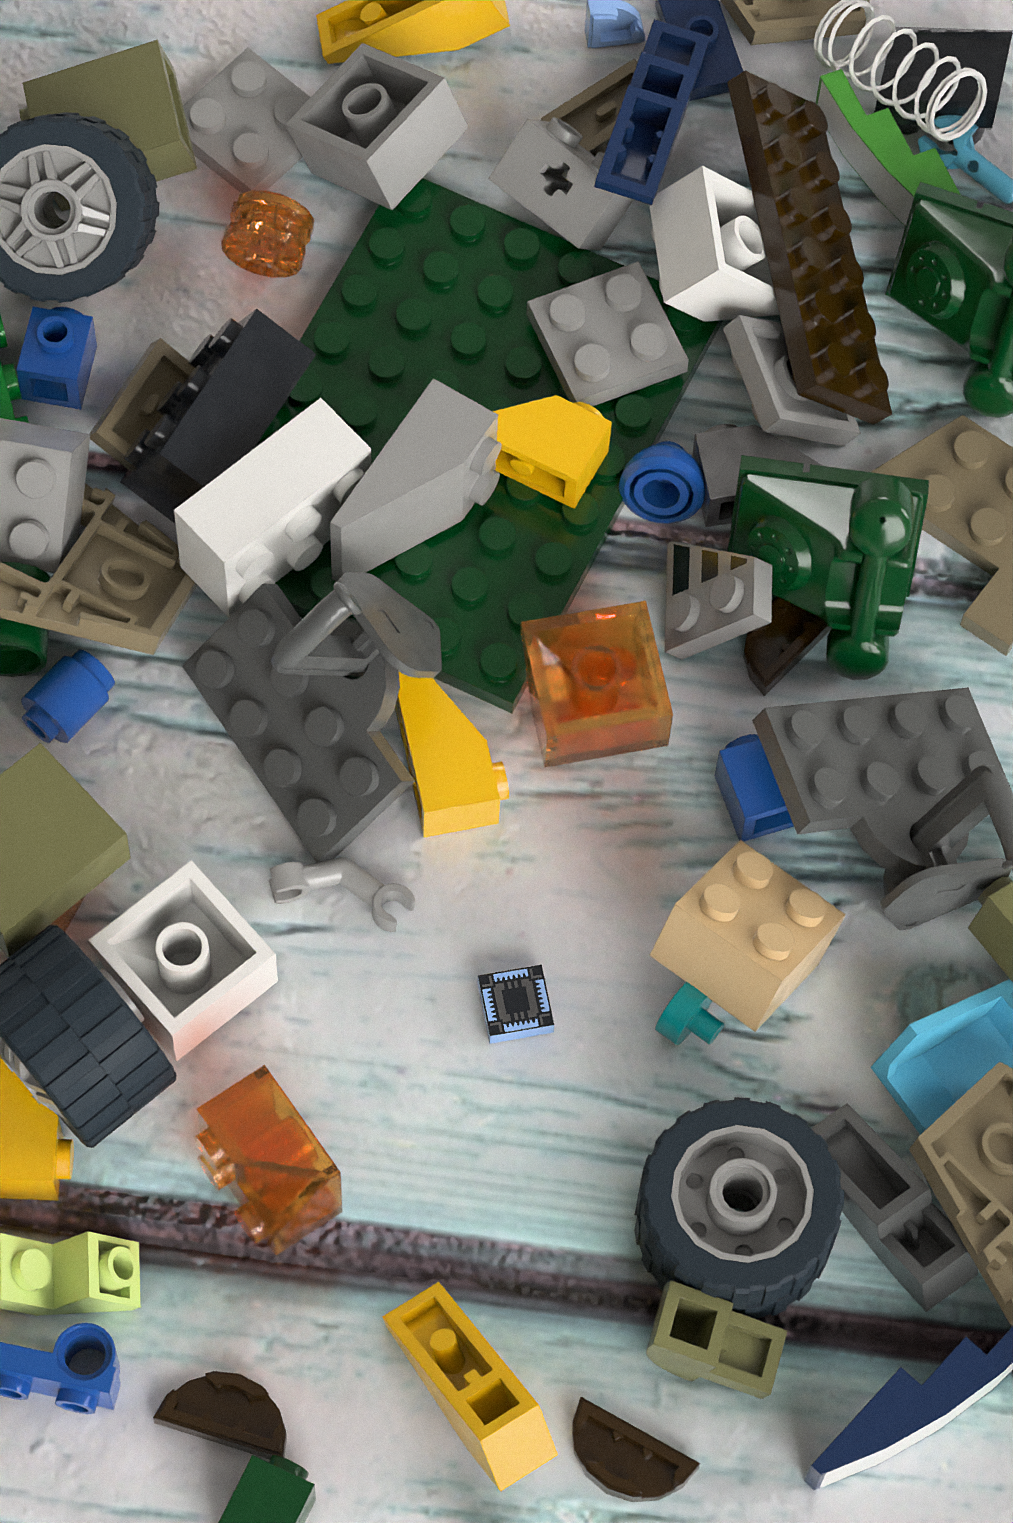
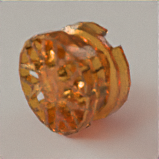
[221,190,315,278]

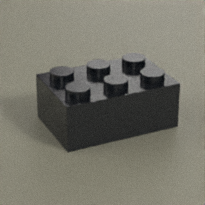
[120,309,316,523]

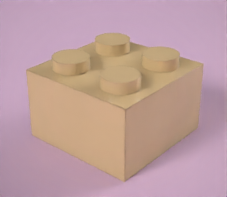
[650,840,846,1032]

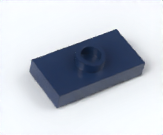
[655,0,743,101]

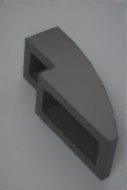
[811,1103,978,1312]

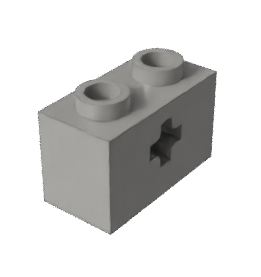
[488,117,634,250]

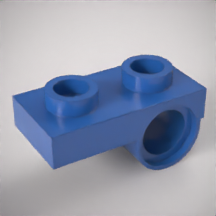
[0,1323,121,1414]

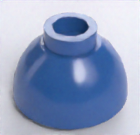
[619,441,705,524]

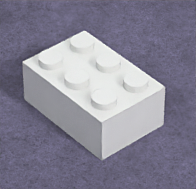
[174,398,371,618]

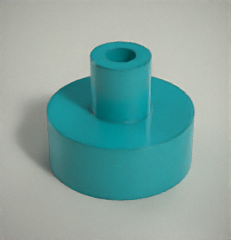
[655,982,725,1046]

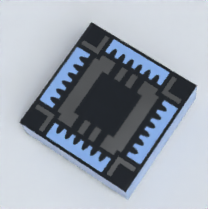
[477,965,554,1044]

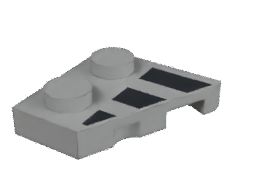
[664,541,772,660]

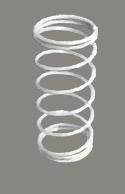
[813,0,987,142]

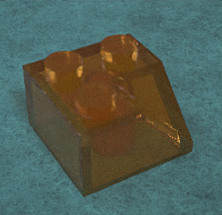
[521,601,673,768]
[194,1065,342,1255]

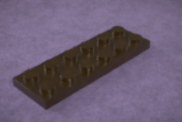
[727,70,892,425]

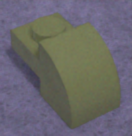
[646,1281,787,1399]

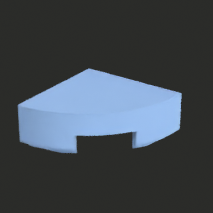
[585,0,645,48]

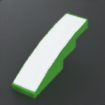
[815,69,961,226]

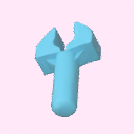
[918,115,1013,204]

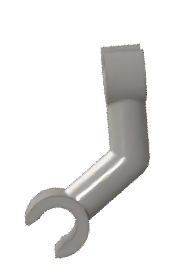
[268,857,415,932]

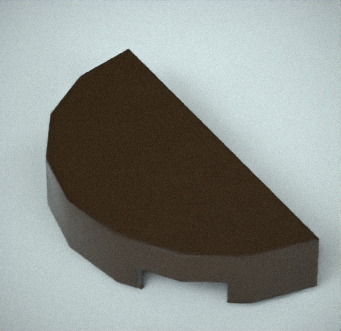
[743,597,831,696]
[153,1371,287,1459]
[572,1397,700,1502]

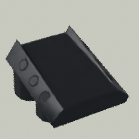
[874,27,1013,145]

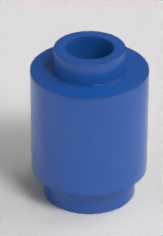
[21,649,115,743]

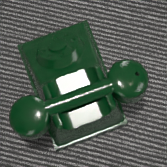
[885,182,1013,418]
[727,455,929,680]

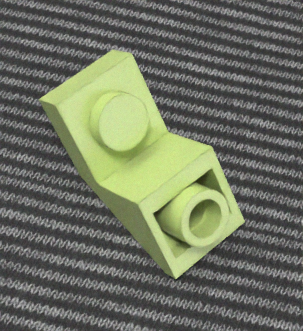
[0,1231,141,1316]

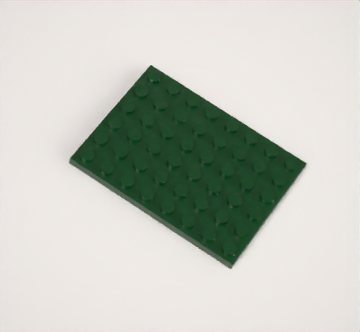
[255,178,723,714]

